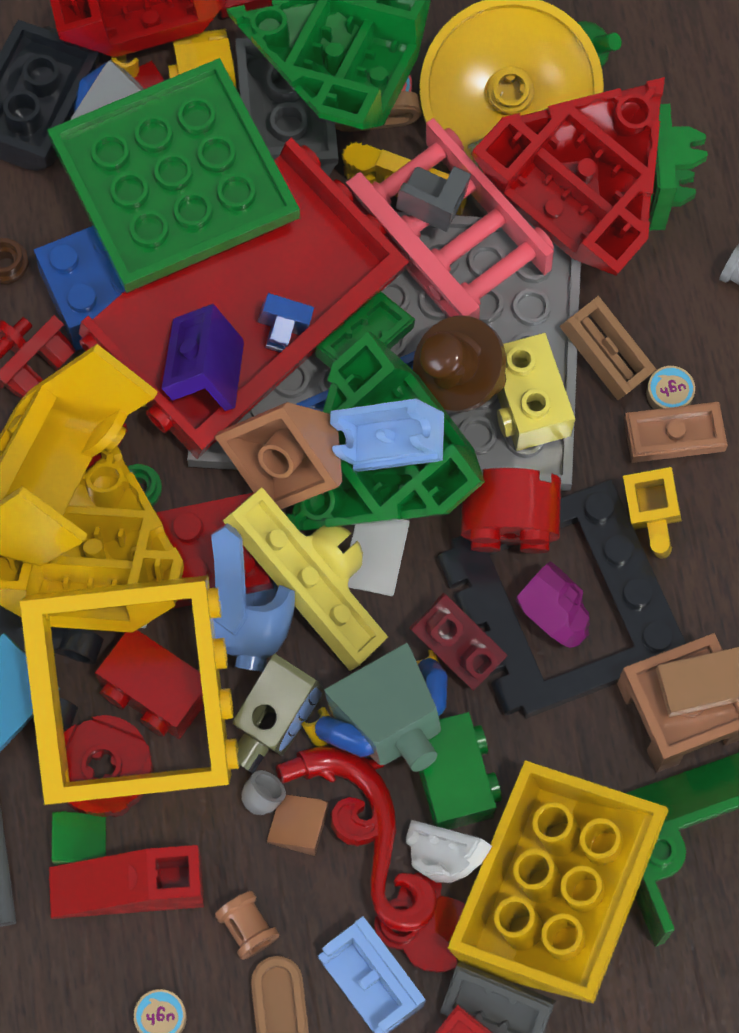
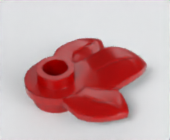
[374,872,466,973]

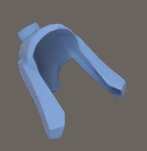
[211,523,295,672]

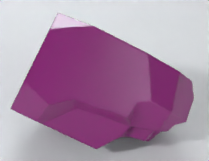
[515,561,590,648]

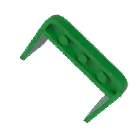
[626,753,739,947]

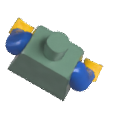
[301,643,448,772]

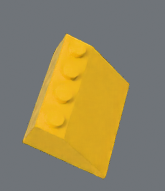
[448,760,669,1003]

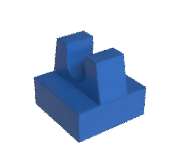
[257,293,314,352]

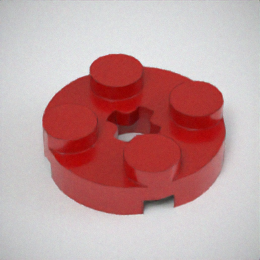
[64,715,153,817]

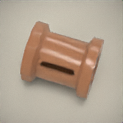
[215,891,280,960]

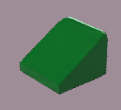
[52,811,106,866]

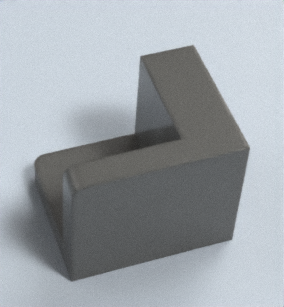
[396,166,471,232]

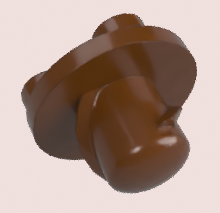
[413,316,506,413]

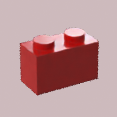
[95,630,204,740]

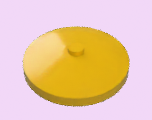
[420,0,604,172]

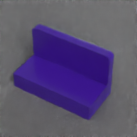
[162,303,244,411]

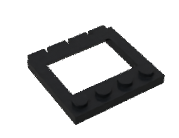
[437,480,686,719]

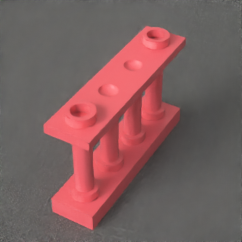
[345,118,554,319]

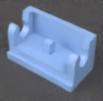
[330,399,444,472]
[318,916,426,1033]

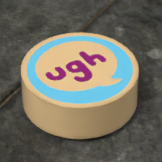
[646,366,695,409]
[134,989,187,1033]

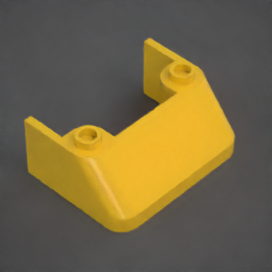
[0,344,158,566]

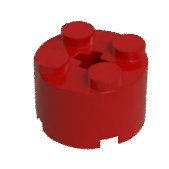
[461,468,561,554]

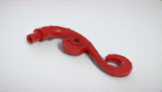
[276,746,437,932]

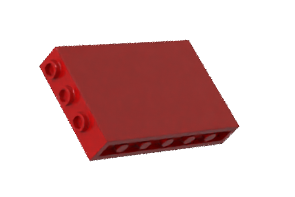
[79,137,409,459]

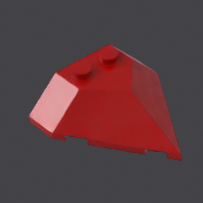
[50,0,228,57]
[471,77,665,276]

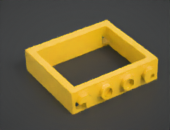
[20,575,239,805]

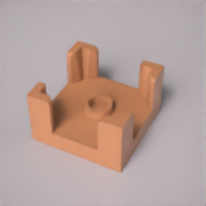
[617,633,739,773]

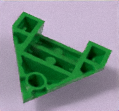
[226,0,431,130]
[287,331,485,531]

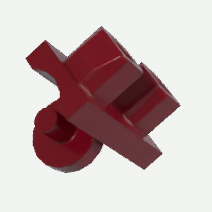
[409,593,508,691]

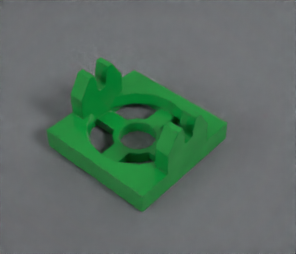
[649,104,708,230]

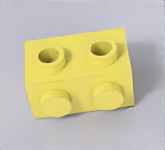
[497,333,575,451]

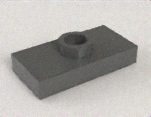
[440,962,556,1033]

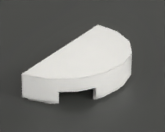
[406,820,492,883]

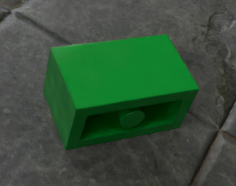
[419,712,502,830]

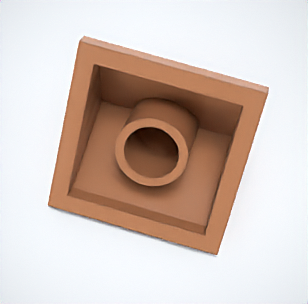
[214,402,342,509]

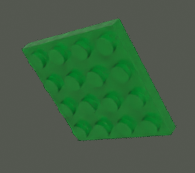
[47,58,300,293]

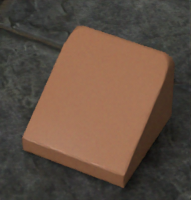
[267,795,329,856]

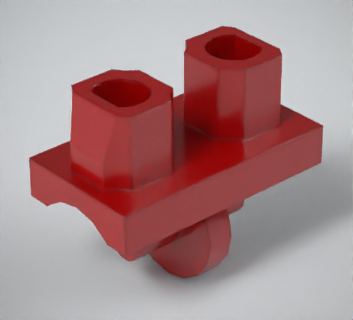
[0,315,76,399]

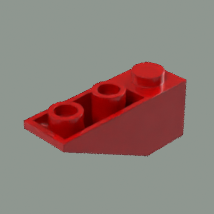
[49,845,204,919]

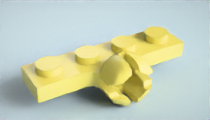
[223,487,388,671]

